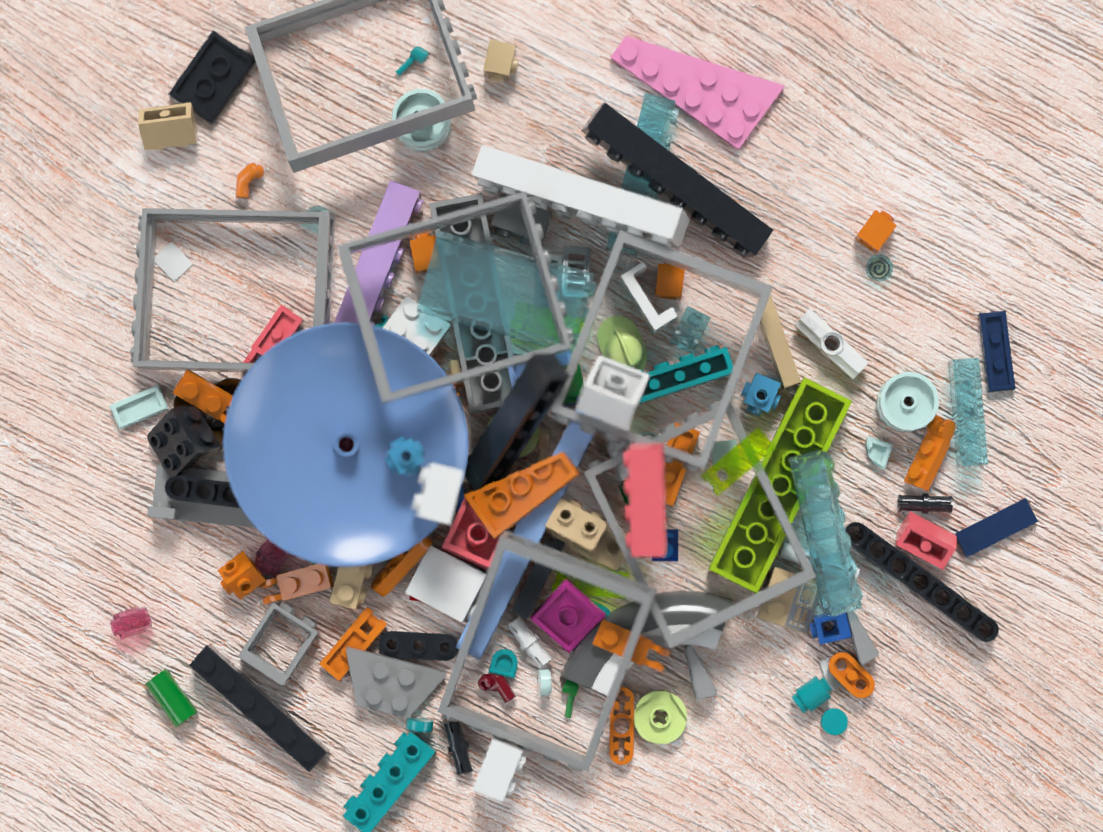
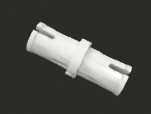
[507,617,553,669]

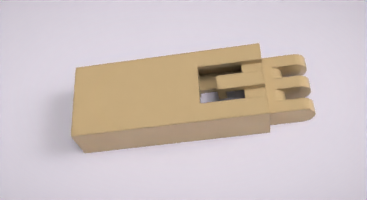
[758,294,801,390]

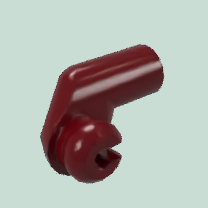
[478,673,516,703]

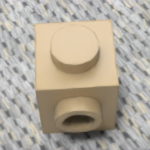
[483,40,519,83]

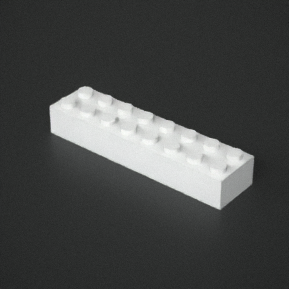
[471,145,690,249]

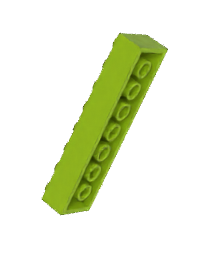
[707,377,852,593]

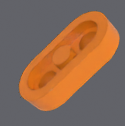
[828,652,875,698]

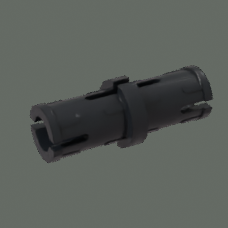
[897,493,953,514]
[443,721,473,775]

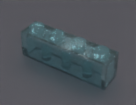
[948,358,988,468]

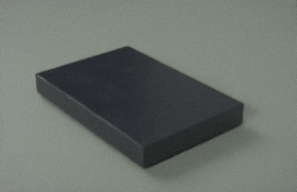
[168,30,256,125]

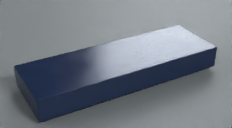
[978,310,1016,393]
[954,498,1038,558]

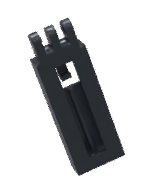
[511,538,565,619]

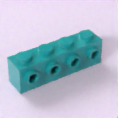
[638,345,734,405]
[343,731,437,832]

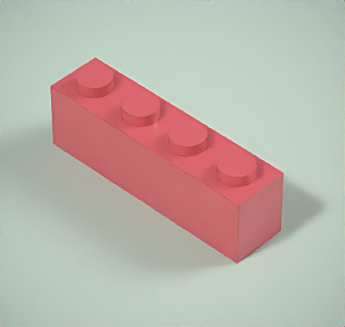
[624,443,667,557]

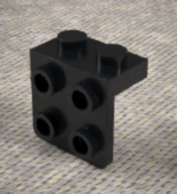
[147,404,221,478]

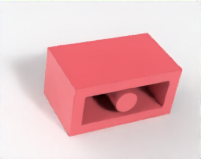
[896,511,957,570]

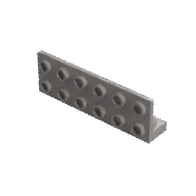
[147,465,256,528]

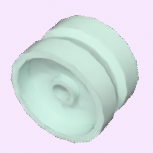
[392,89,452,152]
[876,372,939,433]

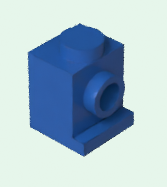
[809,608,851,645]

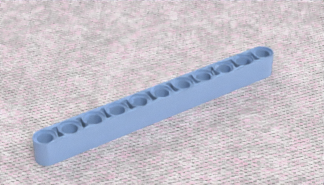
[456,410,602,660]

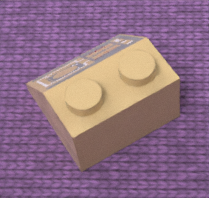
[756,567,823,634]

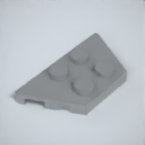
[345,646,446,718]

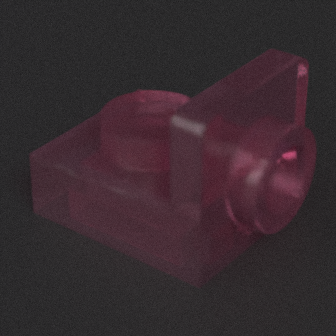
[255,539,291,578]

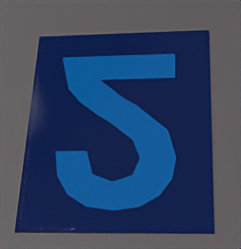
[652,529,678,561]

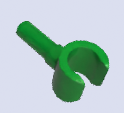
[561,679,579,718]

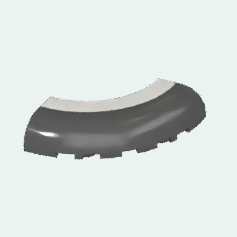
[560,591,733,695]

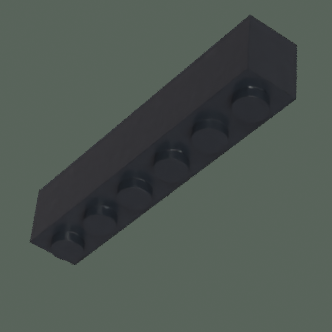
[465,354,570,491]
[189,644,330,772]

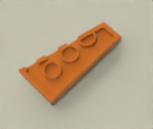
[464,452,580,539]

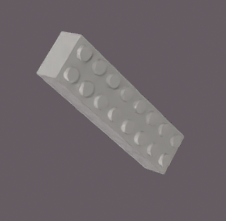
[429,193,514,414]

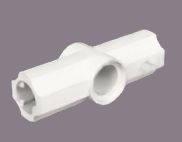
[794,309,869,380]

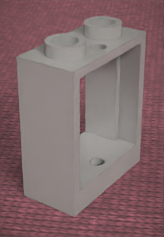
[238,601,321,686]

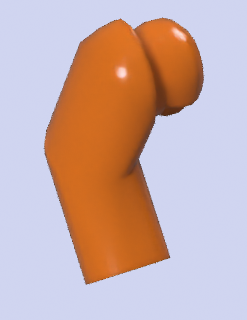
[235,163,264,199]

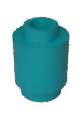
[791,676,833,714]

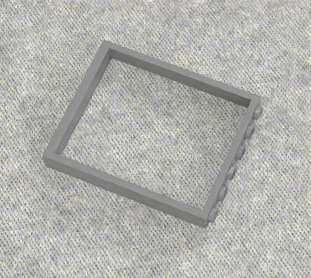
[245,0,477,173]
[337,192,575,404]
[130,208,335,373]
[551,230,773,473]
[584,400,816,649]
[438,530,657,772]

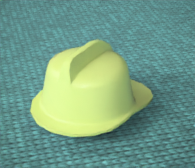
[597,315,647,370]

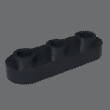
[379,631,459,661]

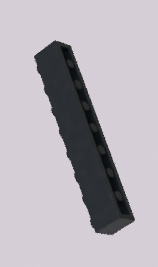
[581,102,773,258]

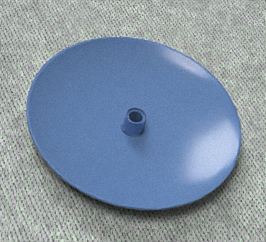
[223,322,468,567]

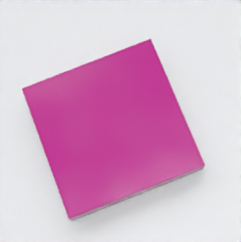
[530,578,606,653]

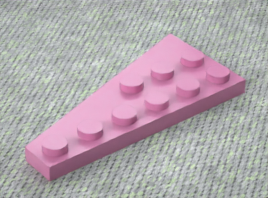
[610,36,785,151]

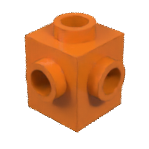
[218,551,266,600]

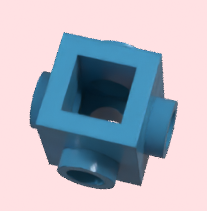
[740,373,781,416]
[384,436,426,477]

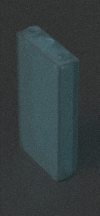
[416,231,597,354]

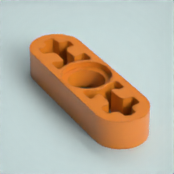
[371,536,432,597]
[609,686,634,765]

